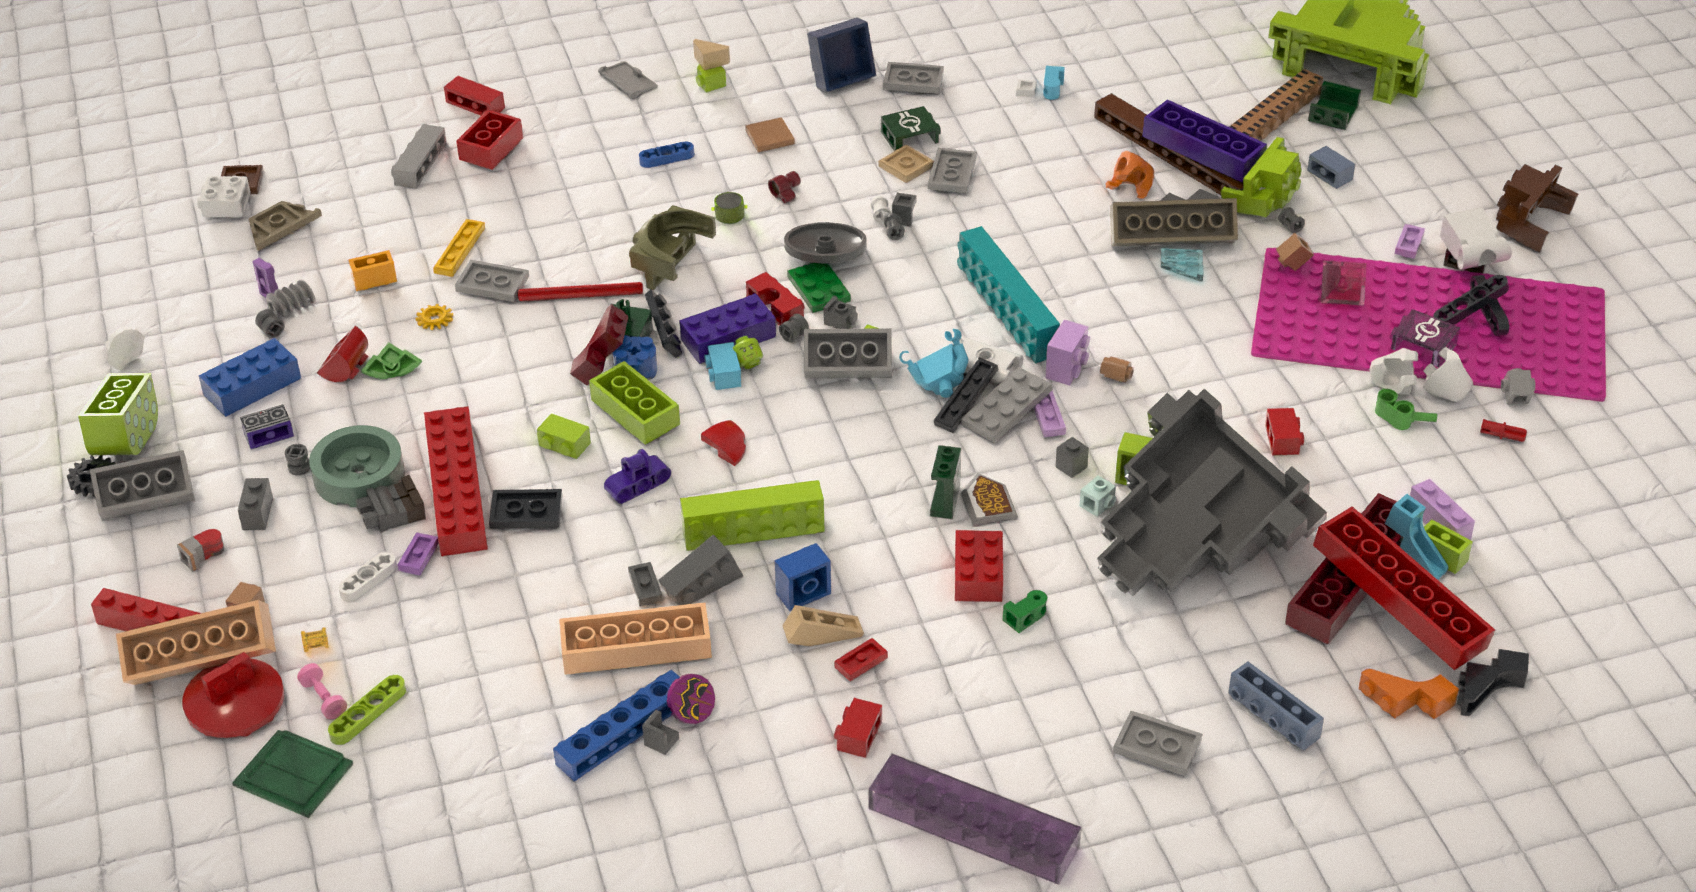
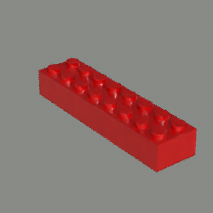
[424,406,488,557]
[1313,506,1495,671]

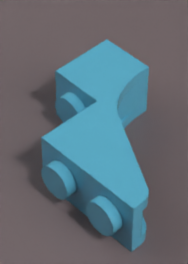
[1385,494,1448,580]

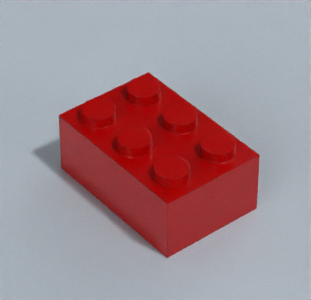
[456,109,523,170]
[955,530,1003,602]

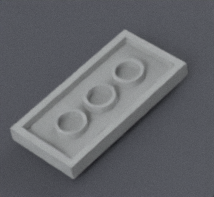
[961,367,1053,443]

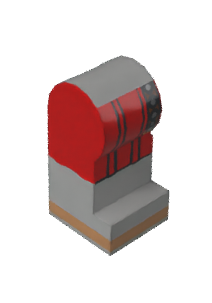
[177,529,225,572]

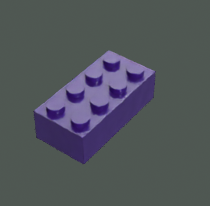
[679,294,776,364]

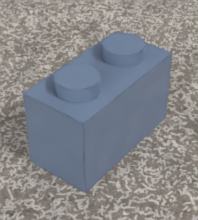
[1307,146,1355,189]

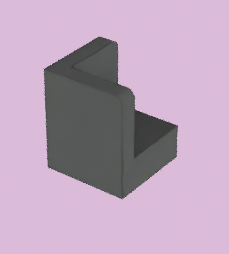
[892,192,917,227]
[642,710,679,755]

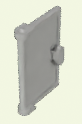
[598,61,658,99]

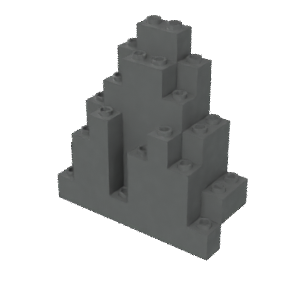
[1097,388,1327,596]

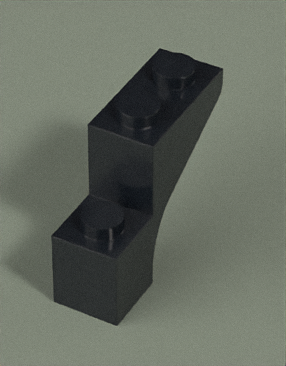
[1457,649,1529,716]

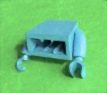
[899,329,969,398]

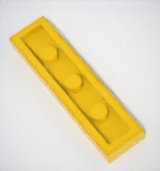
[433,219,486,277]

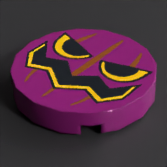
[667,674,715,724]

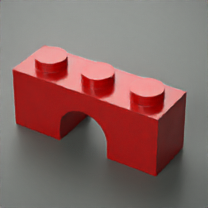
[746,272,805,326]

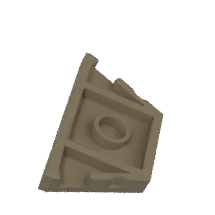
[249,201,322,251]

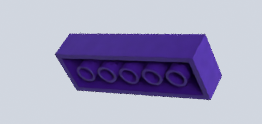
[1143,99,1267,182]

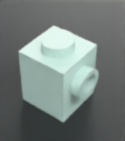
[1079,476,1116,517]

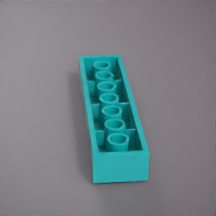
[957,226,1060,364]

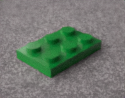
[787,263,851,313]

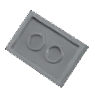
[883,62,944,94]
[928,147,977,193]
[455,260,529,302]
[1113,711,1203,776]

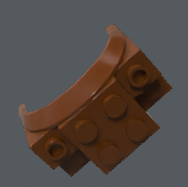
[1496,164,1579,253]

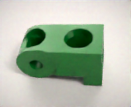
[1002,590,1048,633]

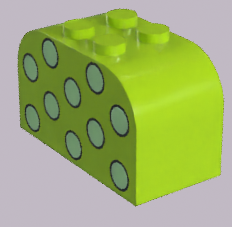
[78,373,158,456]

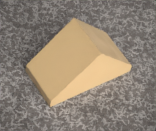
[693,39,730,70]

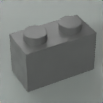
[237,478,273,530]

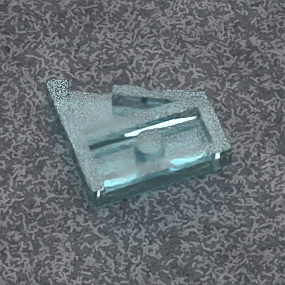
[1160,248,1204,282]

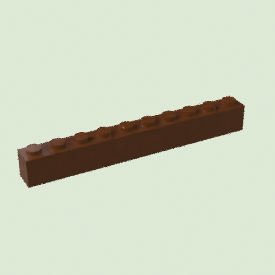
[1094,93,1244,195]

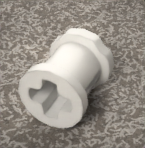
[870,196,891,223]

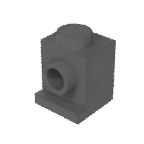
[823,296,858,329]

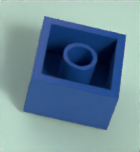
[774,543,831,611]

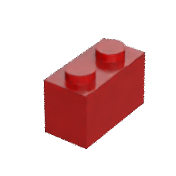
[1265,408,1304,456]
[834,698,882,758]

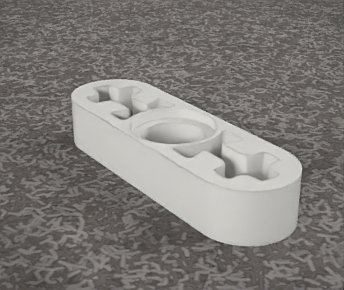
[338,552,397,602]

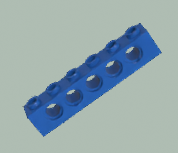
[553,669,680,782]

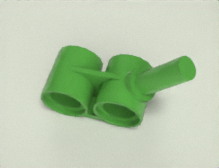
[1375,388,1437,430]

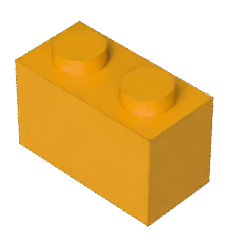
[348,250,397,291]

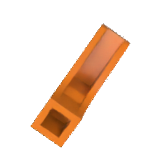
[1358,669,1459,719]

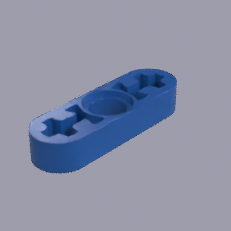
[639,141,695,168]

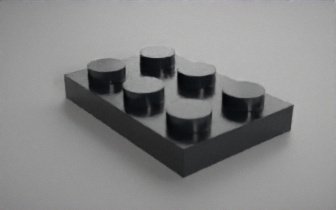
[489,489,563,529]

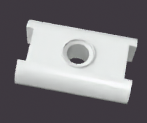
[961,337,1024,385]

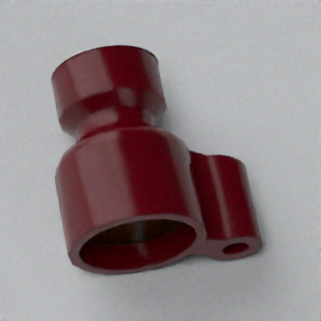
[768,171,801,204]

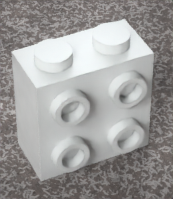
[197,176,250,218]

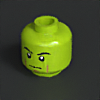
[733,336,764,370]

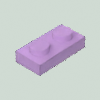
[1394,224,1425,259]

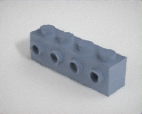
[1228,661,1324,751]

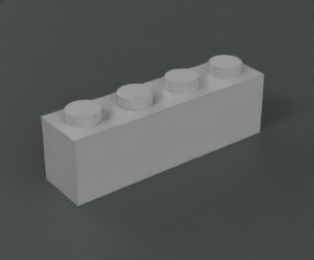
[391,124,447,189]

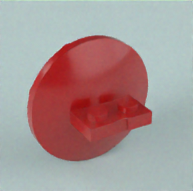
[182,652,284,738]

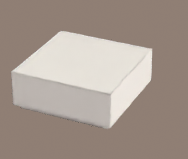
[1015,79,1037,97]

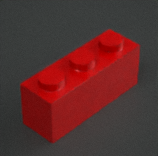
[444,76,505,116]

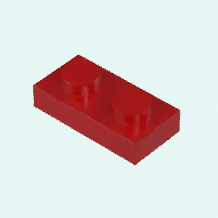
[834,638,888,682]

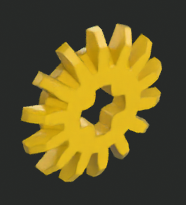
[415,304,454,330]

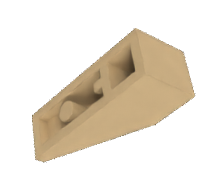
[782,605,864,646]

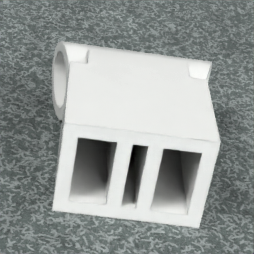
[1439,207,1512,270]

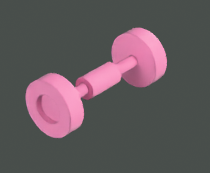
[297,663,347,720]

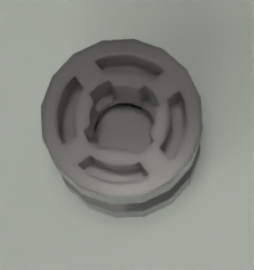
[255,309,285,338]
[779,314,809,343]
[284,444,310,475]

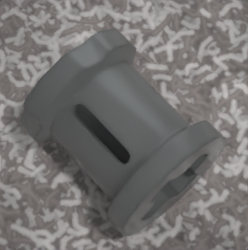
[1278,207,1305,233]
[884,213,905,240]

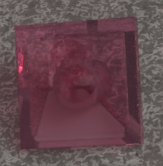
[1321,261,1367,306]

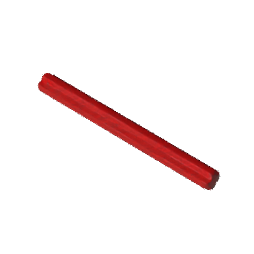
[518,282,643,301]

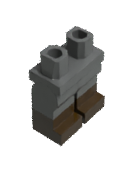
[356,475,426,532]

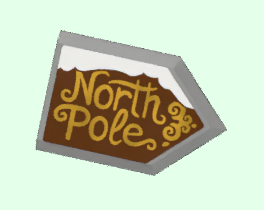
[961,473,1018,526]

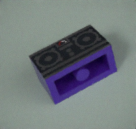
[240,404,294,449]

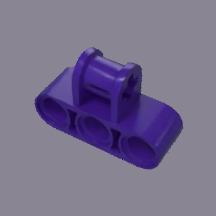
[604,449,672,504]

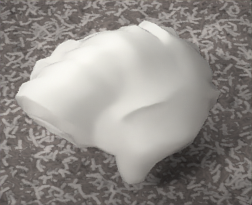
[105,326,145,370]

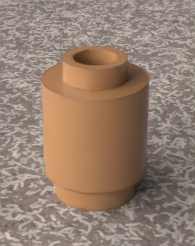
[1100,356,1134,383]

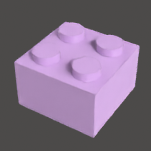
[1046,320,1090,386]

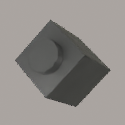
[1055,437,1089,478]

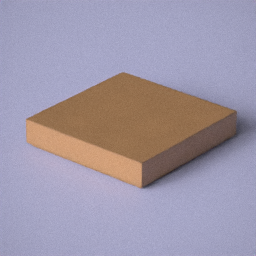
[745,117,795,152]

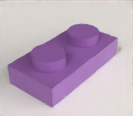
[252,258,278,298]
[397,532,439,575]

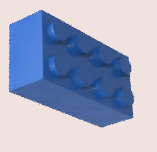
[198,338,301,417]

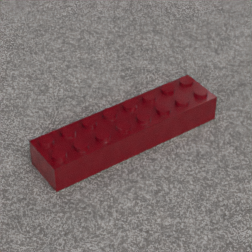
[1285,493,1404,644]

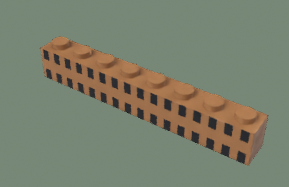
[1229,69,1323,141]

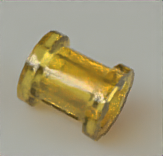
[301,627,329,652]

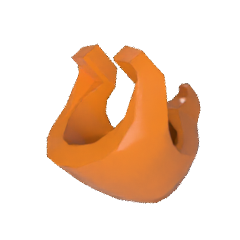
[1105,150,1154,199]

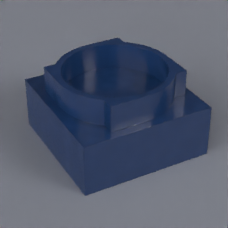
[807,17,877,92]

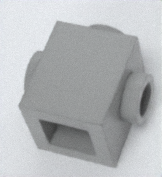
[1501,368,1535,404]

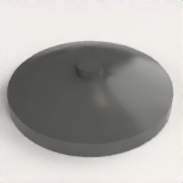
[784,222,867,263]

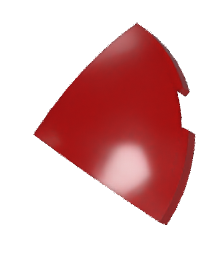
[701,420,746,466]

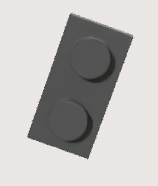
[628,562,663,606]

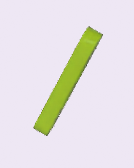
[328,675,406,745]

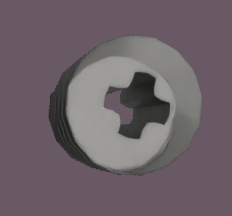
[266,279,316,317]

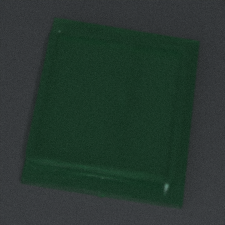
[232,730,353,818]

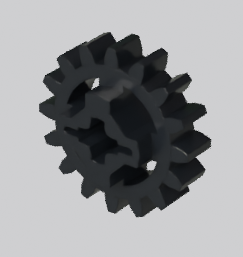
[67,455,116,497]

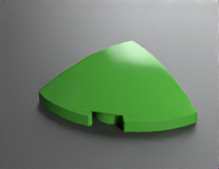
[361,342,422,379]

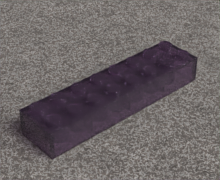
[868,753,1082,885]

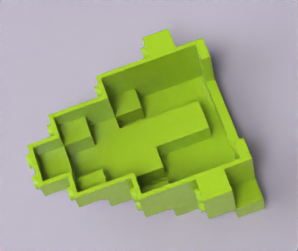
[1268,0,1429,105]

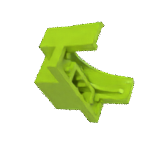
[1221,137,1302,218]

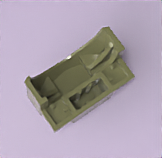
[629,205,716,291]

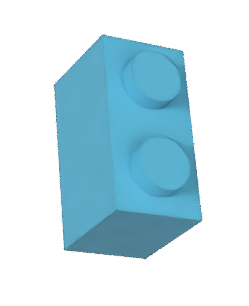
[705,342,742,390]

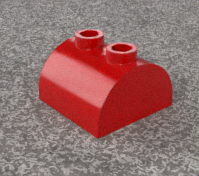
[317,325,369,382]

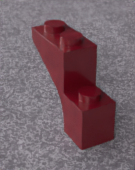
[570,304,628,386]

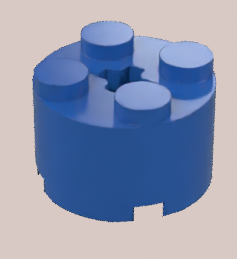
[612,336,658,379]

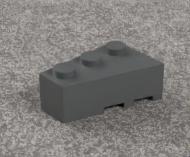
[658,535,744,605]

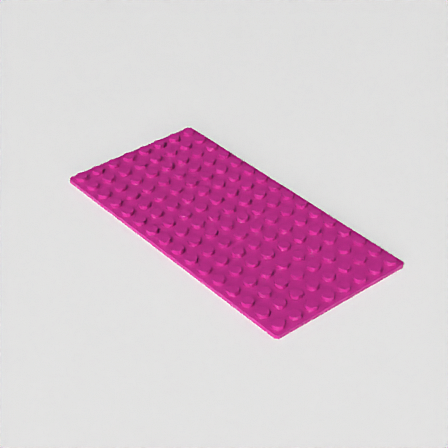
[1251,248,1606,402]

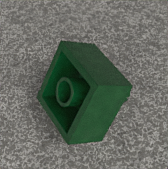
[610,299,653,337]

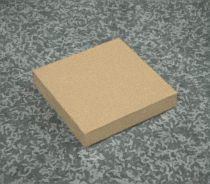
[878,144,934,183]

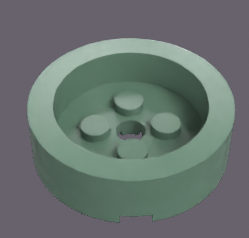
[309,425,405,507]

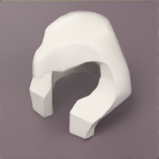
[1423,347,1473,402]
[1369,348,1418,395]

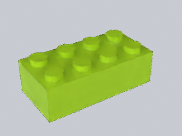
[589,361,680,445]

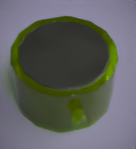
[711,192,748,224]

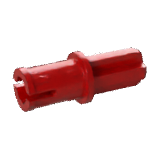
[1480,419,1527,442]

